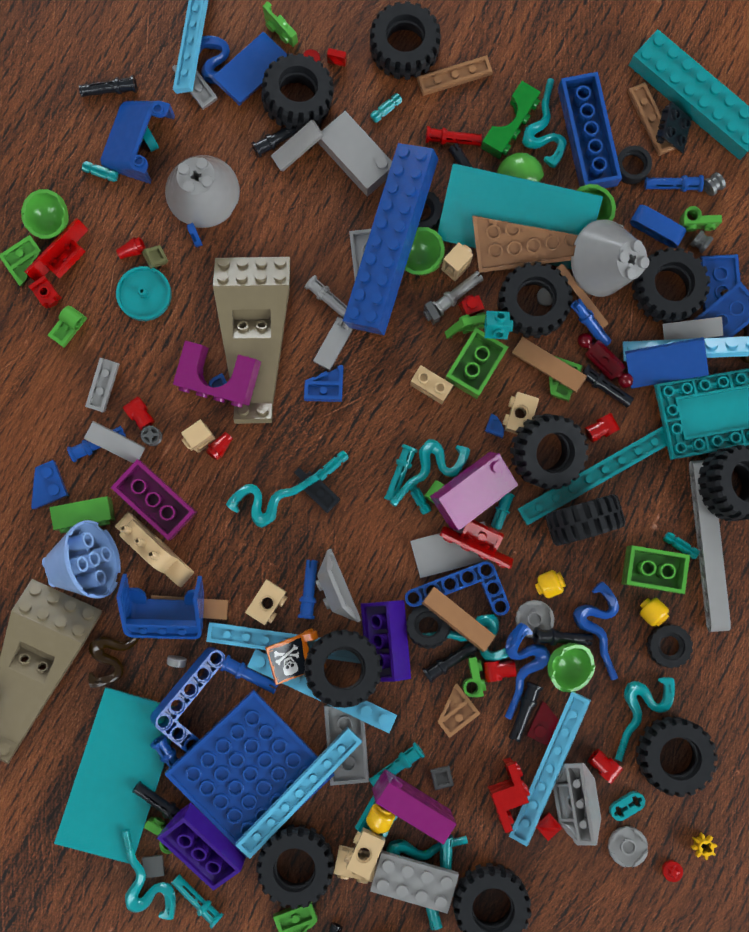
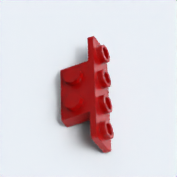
[25,218,88,281]
[440,520,513,569]

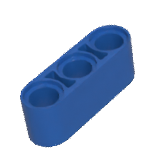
[630,205,687,248]

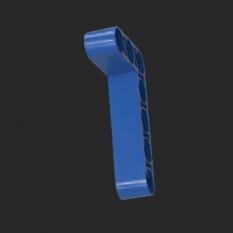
[404,561,510,616]
[150,647,225,752]

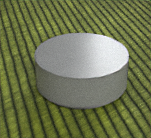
[537,288,552,306]
[166,655,187,668]

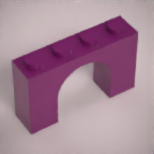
[173,340,261,408]

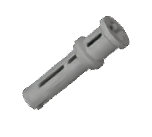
[432,271,484,316]
[304,275,347,318]

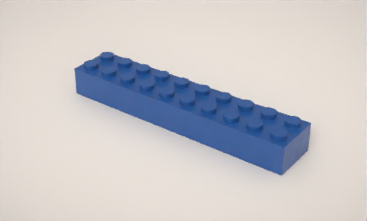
[343,143,439,336]

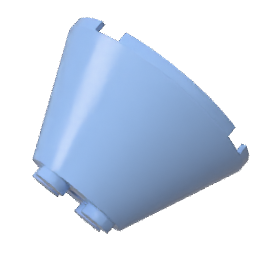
[42,520,121,599]

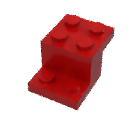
[488,757,530,833]

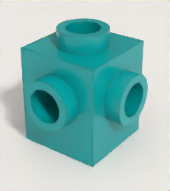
[484,311,513,340]

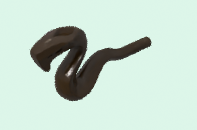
[88,636,140,688]

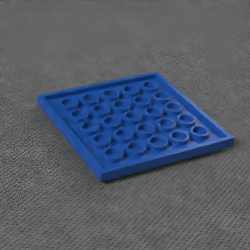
[165,689,334,858]

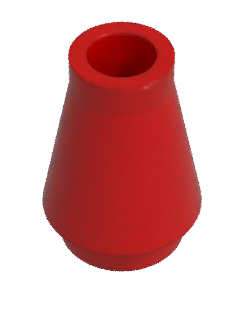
[116,237,146,260]
[205,432,233,460]

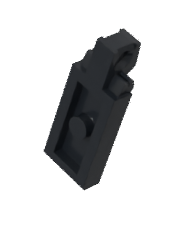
[294,467,341,514]

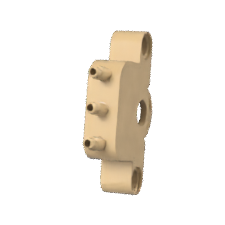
[115,512,194,587]

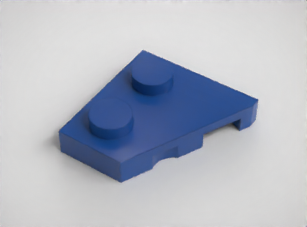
[304,365,343,402]
[31,460,69,510]

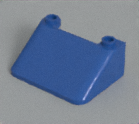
[100,101,175,184]

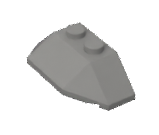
[316,549,361,622]
[553,763,601,846]

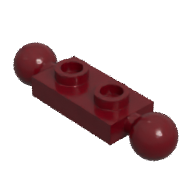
[577,333,633,388]

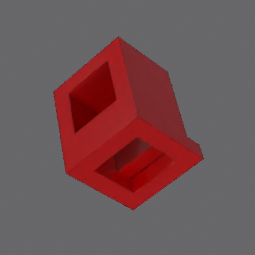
[29,276,62,309]
[458,295,485,317]

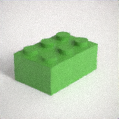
[445,328,509,399]
[621,545,690,594]

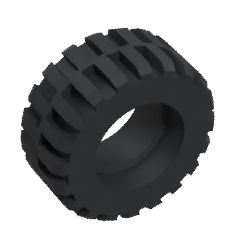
[370,1,441,80]
[261,53,334,131]
[632,247,710,324]
[498,262,573,338]
[510,414,589,489]
[698,445,749,521]
[545,494,626,546]
[304,630,382,708]
[636,716,718,797]
[256,824,334,909]
[453,863,531,932]

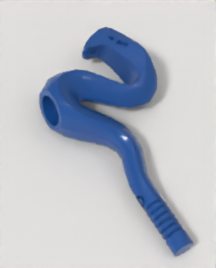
[199,36,230,85]
[573,581,619,680]
[505,623,550,720]

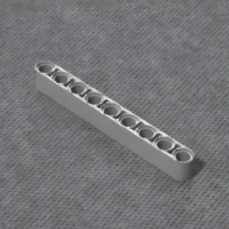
[689,460,731,632]

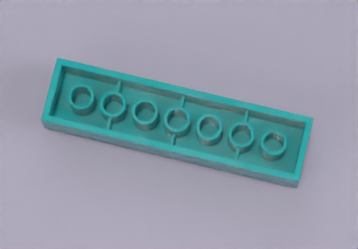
[628,29,749,160]

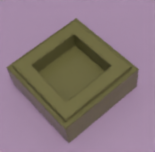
[142,245,168,269]

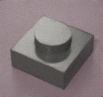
[423,301,441,325]

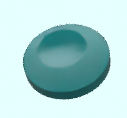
[116,266,172,321]

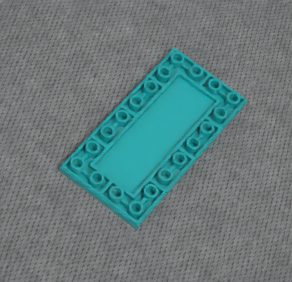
[438,163,603,269]
[654,368,749,460]
[54,687,179,864]

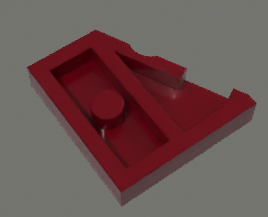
[526,701,559,746]

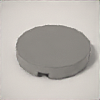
[515,600,555,638]
[608,826,648,867]

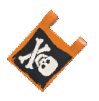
[265,628,327,685]

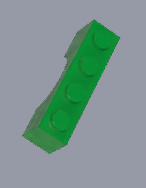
[481,81,541,160]

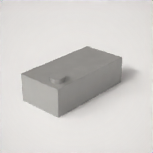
[318,111,392,196]

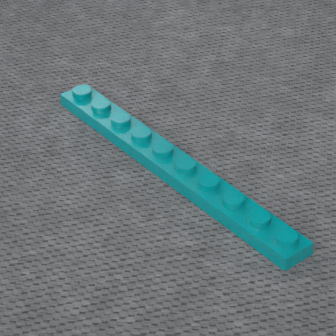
[517,426,667,526]

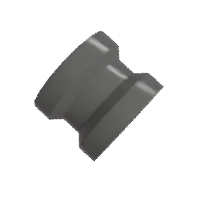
[703,172,726,196]
[690,230,714,253]
[141,426,163,446]

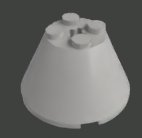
[165,155,240,228]
[571,220,650,297]

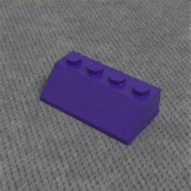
[361,600,411,682]
[157,802,246,891]

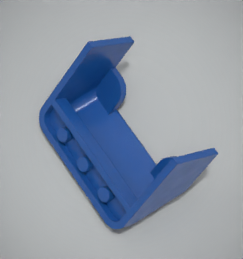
[116,574,204,639]

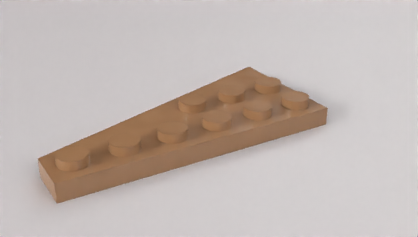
[472,215,578,273]

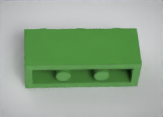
[50,496,115,534]

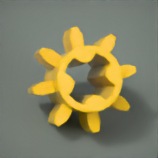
[690,832,717,860]

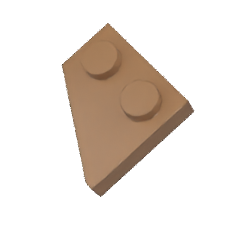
[438,684,480,738]

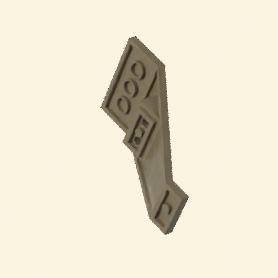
[213,257,291,424]
[0,579,102,764]

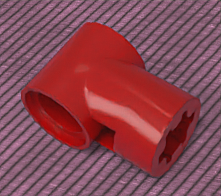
[123,396,155,431]
[585,413,620,443]
[483,659,516,682]
[587,749,624,784]

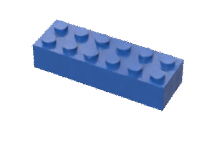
[557,72,622,189]

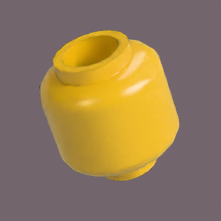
[535,570,566,599]
[640,598,670,627]
[366,804,395,834]

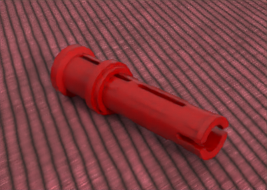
[425,126,482,146]

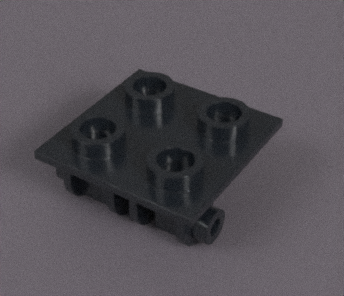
[656,102,692,153]

